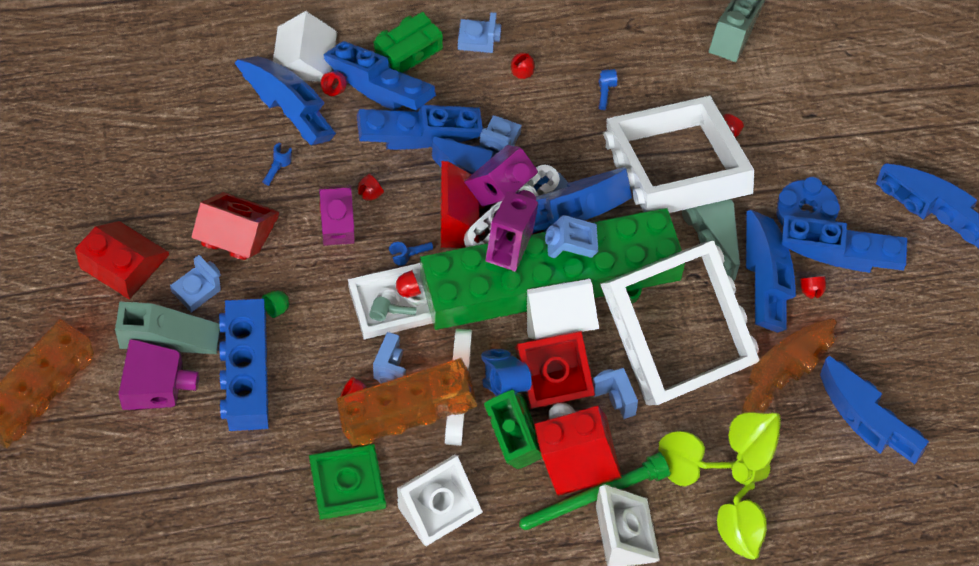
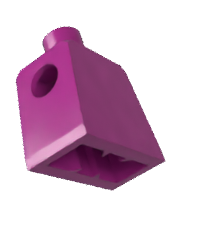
[464,145,538,206]
[319,184,354,246]
[485,190,538,272]
[118,339,199,410]

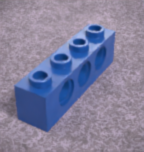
[219,299,269,431]

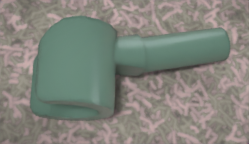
[369,296,416,321]

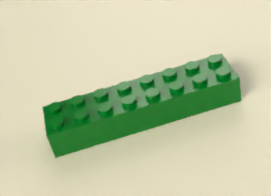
[420,208,685,330]

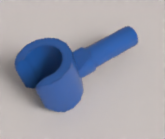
[599,69,617,110]
[263,143,292,186]
[389,242,433,266]

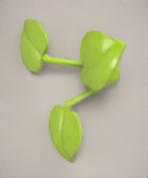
[658,412,780,559]

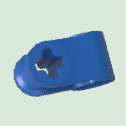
[481,349,532,396]

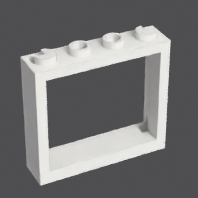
[603,96,754,213]
[600,240,760,405]

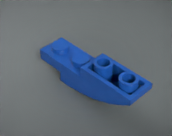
[324,41,436,111]
[235,56,336,146]
[357,105,483,150]
[432,136,549,194]
[876,163,979,248]
[532,167,632,233]
[746,210,796,333]
[781,215,907,273]
[820,356,929,464]

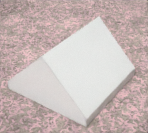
[273,11,337,82]
[527,279,599,340]
[398,454,482,546]
[596,485,660,566]

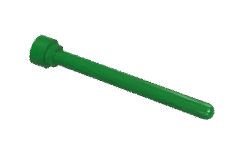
[519,452,670,530]

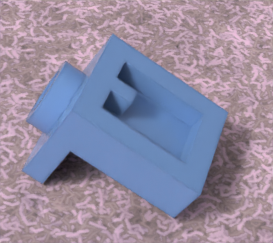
[458,12,501,53]
[480,115,521,156]
[545,215,598,258]
[170,255,221,312]
[373,332,406,388]
[592,368,638,419]

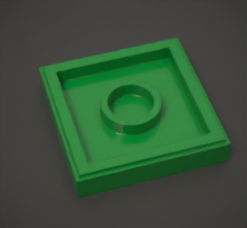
[309,444,386,520]

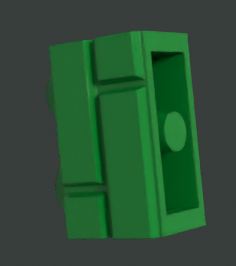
[374,12,443,73]
[484,390,543,470]

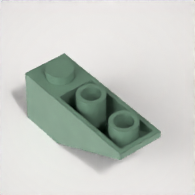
[708,0,765,62]
[682,199,740,281]
[115,302,220,354]

